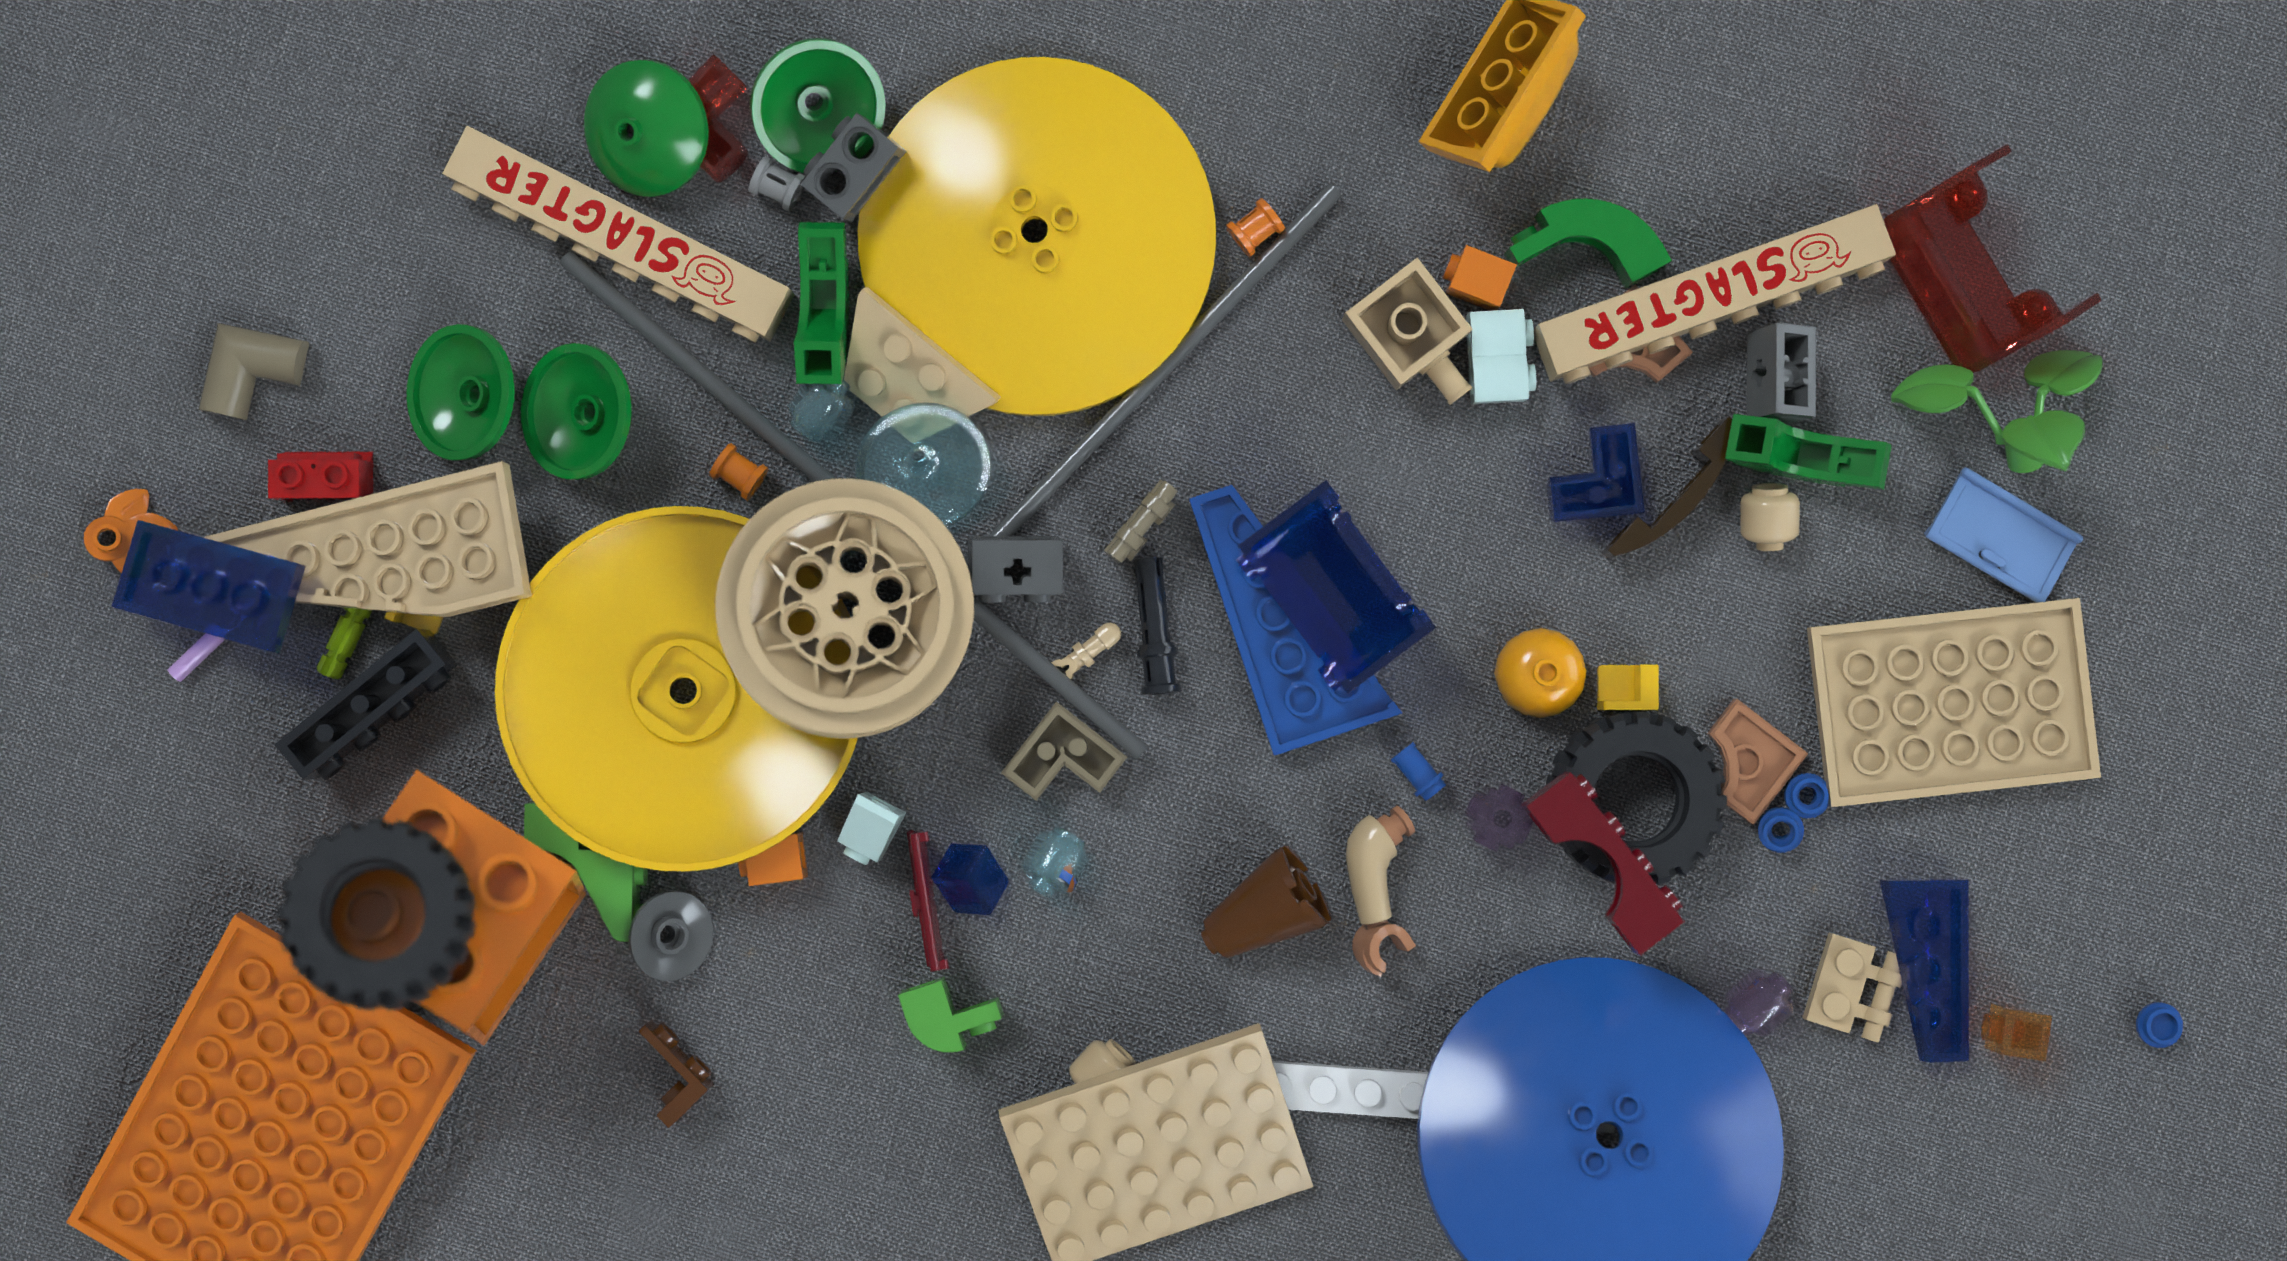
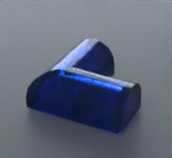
[1547,423,1645,523]

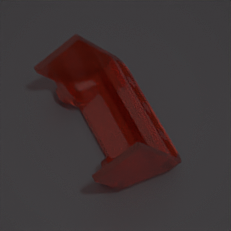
[1883,144,2102,373]

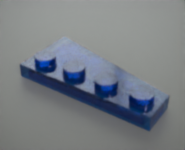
[1880,879,1969,1063]

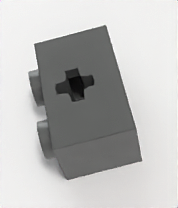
[1747,323,1816,425]
[968,536,1063,603]

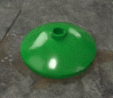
[750,38,886,173]
[584,60,709,197]
[406,324,515,461]
[521,343,632,480]

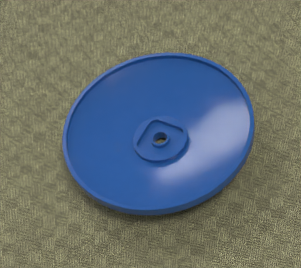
[1417,957,1784,1261]

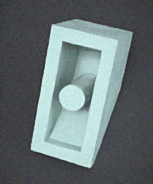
[837,792,906,865]

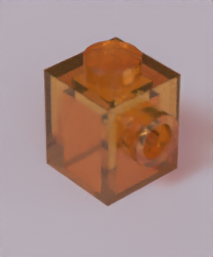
[1981,1003,2052,1061]

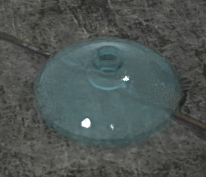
[855,403,991,527]

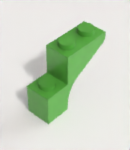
[524,802,648,942]

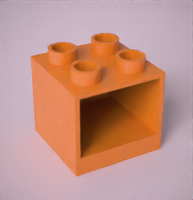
[332,770,587,1046]

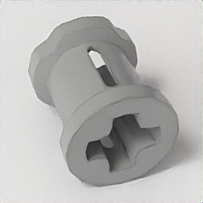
[748,156,807,212]

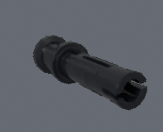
[1134,557,1181,696]

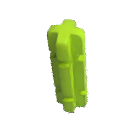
[317,607,372,679]

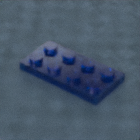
[111,520,306,654]

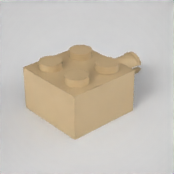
[1342,257,1473,405]

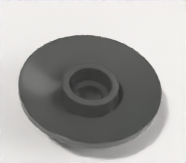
[628,891,713,981]

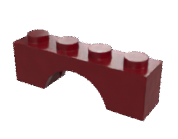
[1521,771,1684,956]

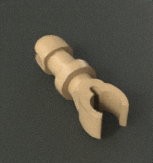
[1051,622,1121,680]

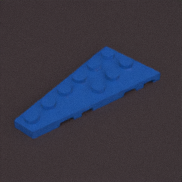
[1189,485,1402,756]

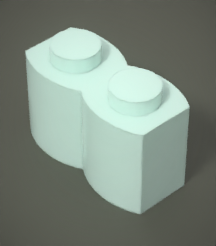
[1466,309,1536,404]

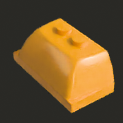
[1418,0,1586,172]

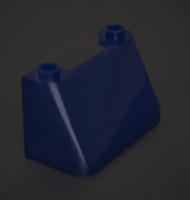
[1235,480,1437,694]

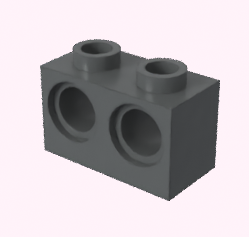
[801,113,907,222]

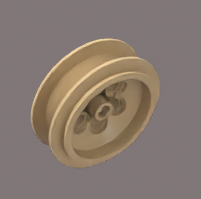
[715,479,974,738]

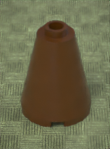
[1201,845,1331,958]

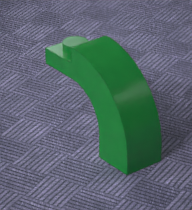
[1504,198,1672,289]
[794,222,849,384]
[1725,414,1892,490]

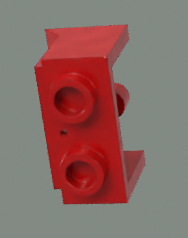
[268,451,373,502]

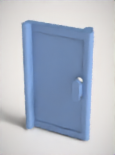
[1924,467,2083,603]

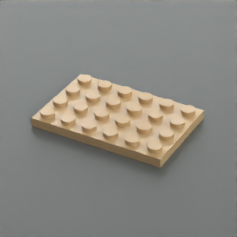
[1807,598,2101,807]
[999,1023,1313,1261]

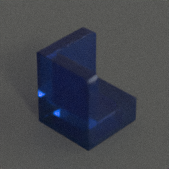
[931,843,1009,915]

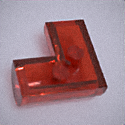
[688,54,748,183]

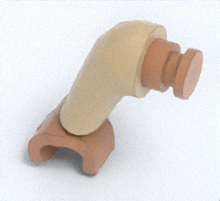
[1346,806,1416,977]

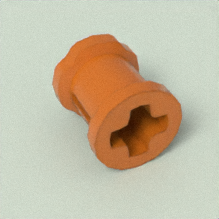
[1226,198,1285,257]
[709,443,769,501]

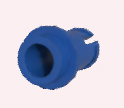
[1391,742,1446,801]

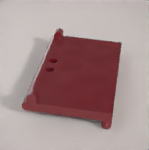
[906,830,949,971]

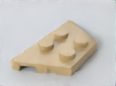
[843,287,1001,442]

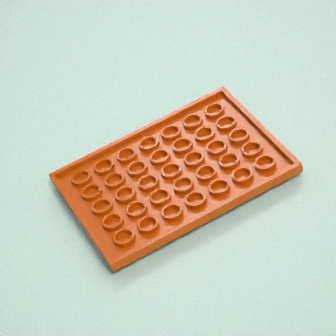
[66,912,477,1261]

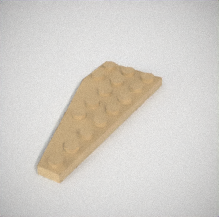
[168,461,532,617]

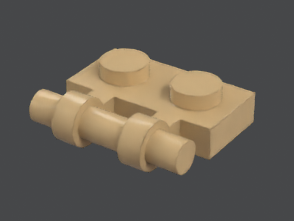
[1802,932,1905,1043]

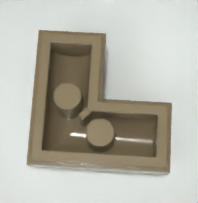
[198,323,309,420]
[1001,701,1127,801]

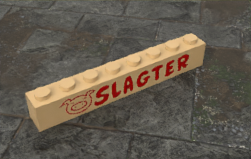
[442,126,795,343]
[1534,204,1896,384]

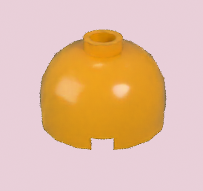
[1494,628,1586,718]

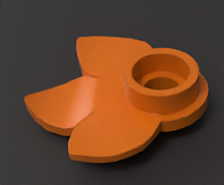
[83,489,178,579]

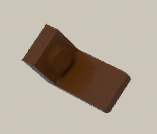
[639,1020,714,1128]

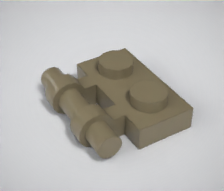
[1104,479,1178,564]

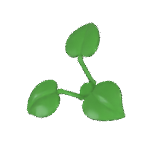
[1891,350,2103,473]

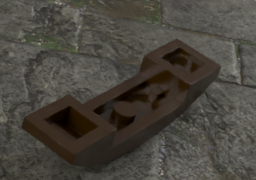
[1601,416,1732,559]

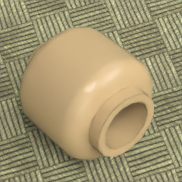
[1740,483,1800,551]
[1069,1039,1136,1084]

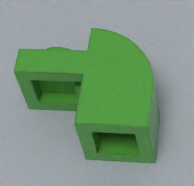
[898,977,1004,1052]

